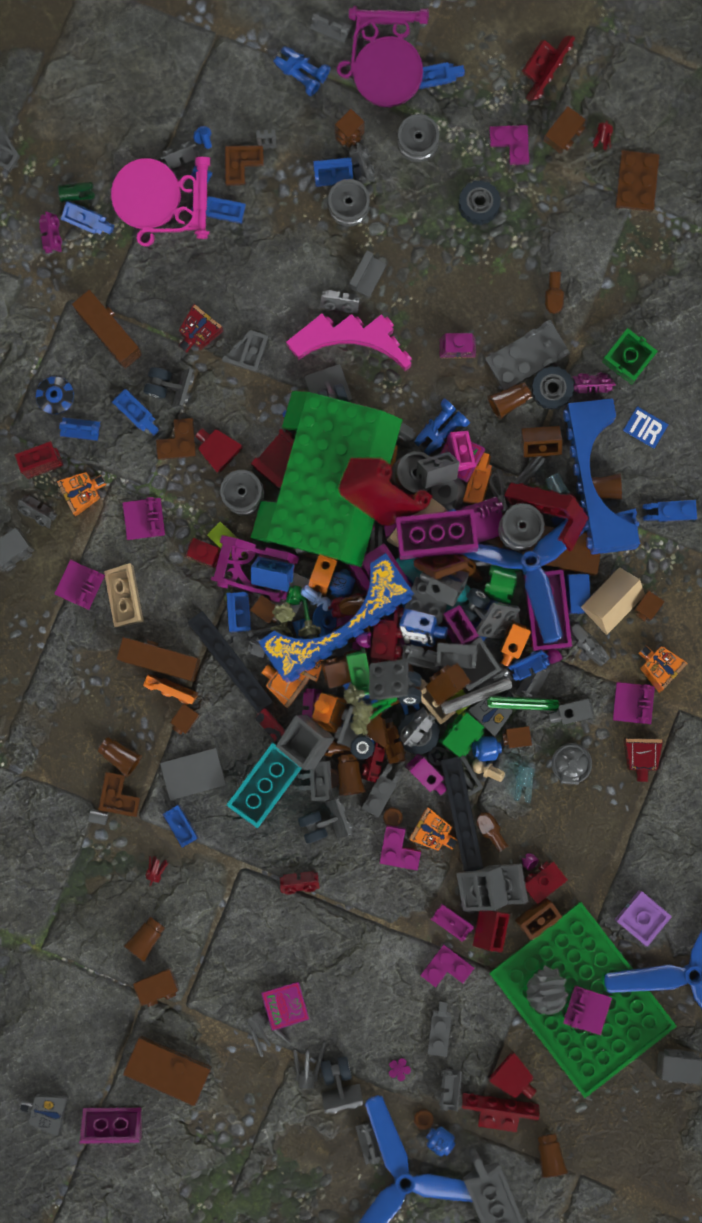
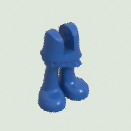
[273,46,331,97]
[414,398,470,455]

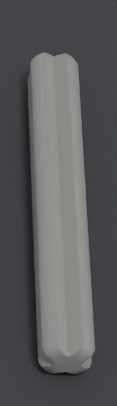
[441,678,512,714]

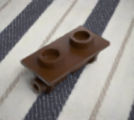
[384,722,406,764]

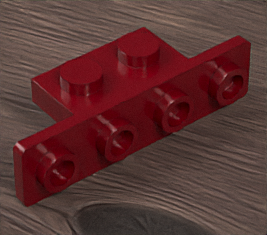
[521,35,575,101]
[371,604,404,661]
[462,1093,540,1132]

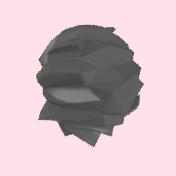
[526,966,568,1014]

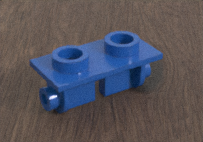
[59,417,100,441]
[508,650,550,681]

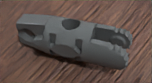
[570,624,610,666]

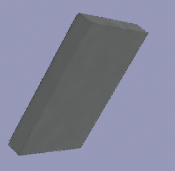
[160,748,226,800]

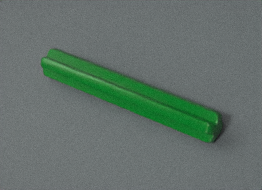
[487,696,559,711]

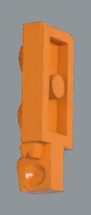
[463,453,492,505]
[143,674,198,704]

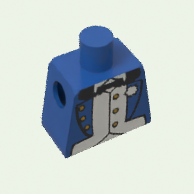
[400,609,448,647]

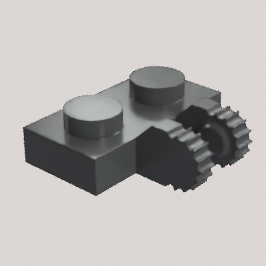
[298,761,332,801]

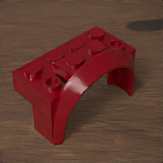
[504,483,588,551]

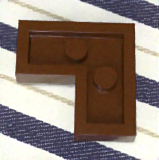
[225,146,264,186]
[156,418,196,460]
[98,772,141,817]

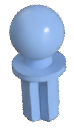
[300,585,332,611]

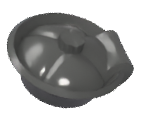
[427,478,466,511]
[552,743,592,785]

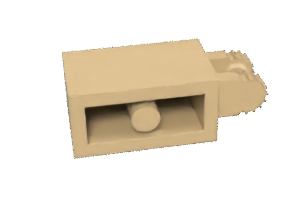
[420,678,456,725]

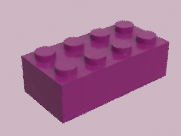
[396,509,478,560]
[523,570,572,652]

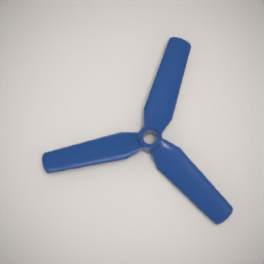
[459,519,585,643]
[604,930,702,1009]
[359,1095,472,1223]

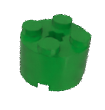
[484,564,520,605]

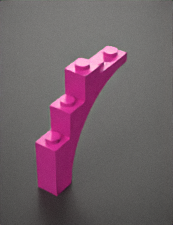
[286,314,412,371]

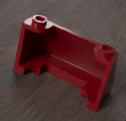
[339,458,432,526]

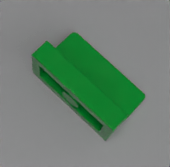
[346,647,369,691]

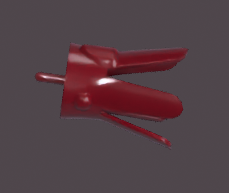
[592,121,613,151]
[145,856,169,886]

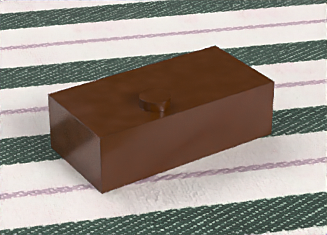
[72,290,142,369]
[521,526,601,576]
[117,637,200,682]
[123,1036,212,1106]

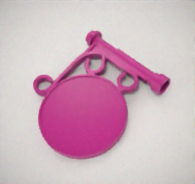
[111,157,210,247]

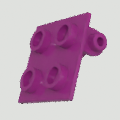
[573,373,616,394]
[123,497,165,540]
[461,497,504,543]
[55,560,105,610]
[613,682,655,724]
[563,986,612,1035]

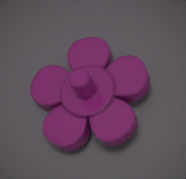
[389,1058,411,1081]

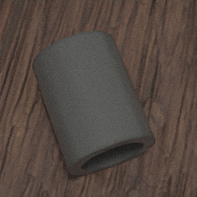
[88,809,109,825]

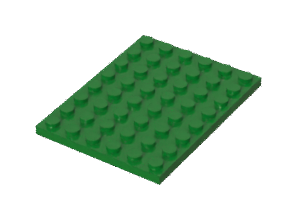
[489,901,677,1098]

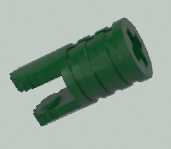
[58,182,95,202]

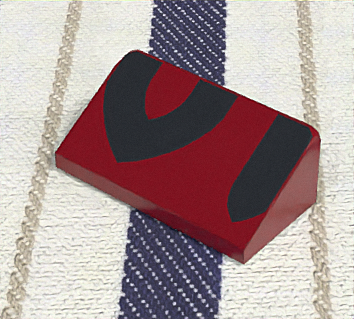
[255,708,286,744]

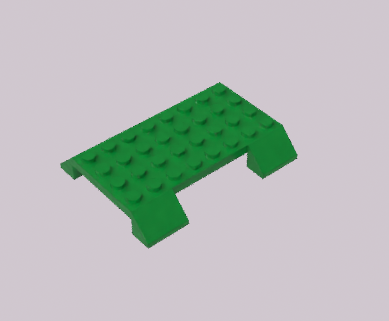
[251,391,403,568]

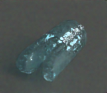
[544,473,571,495]
[514,766,535,803]

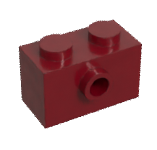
[524,861,568,904]
[473,910,510,952]

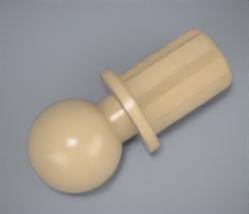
[471,759,505,782]

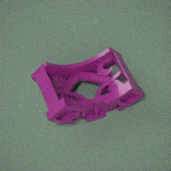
[211,535,299,603]

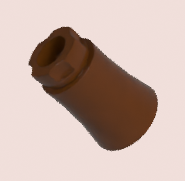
[488,382,532,419]
[591,473,622,500]
[98,737,142,777]
[337,754,365,796]
[123,917,165,962]
[538,1133,568,1178]

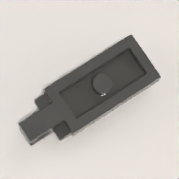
[427,1001,451,1057]

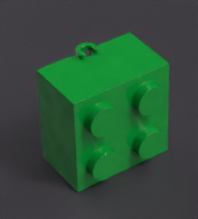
[602,328,658,385]
[438,711,485,757]

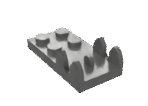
[485,320,570,390]

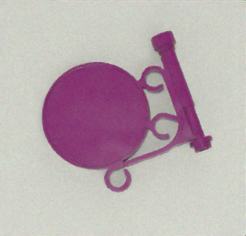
[337,6,429,107]

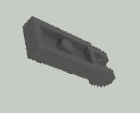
[362,763,403,817]

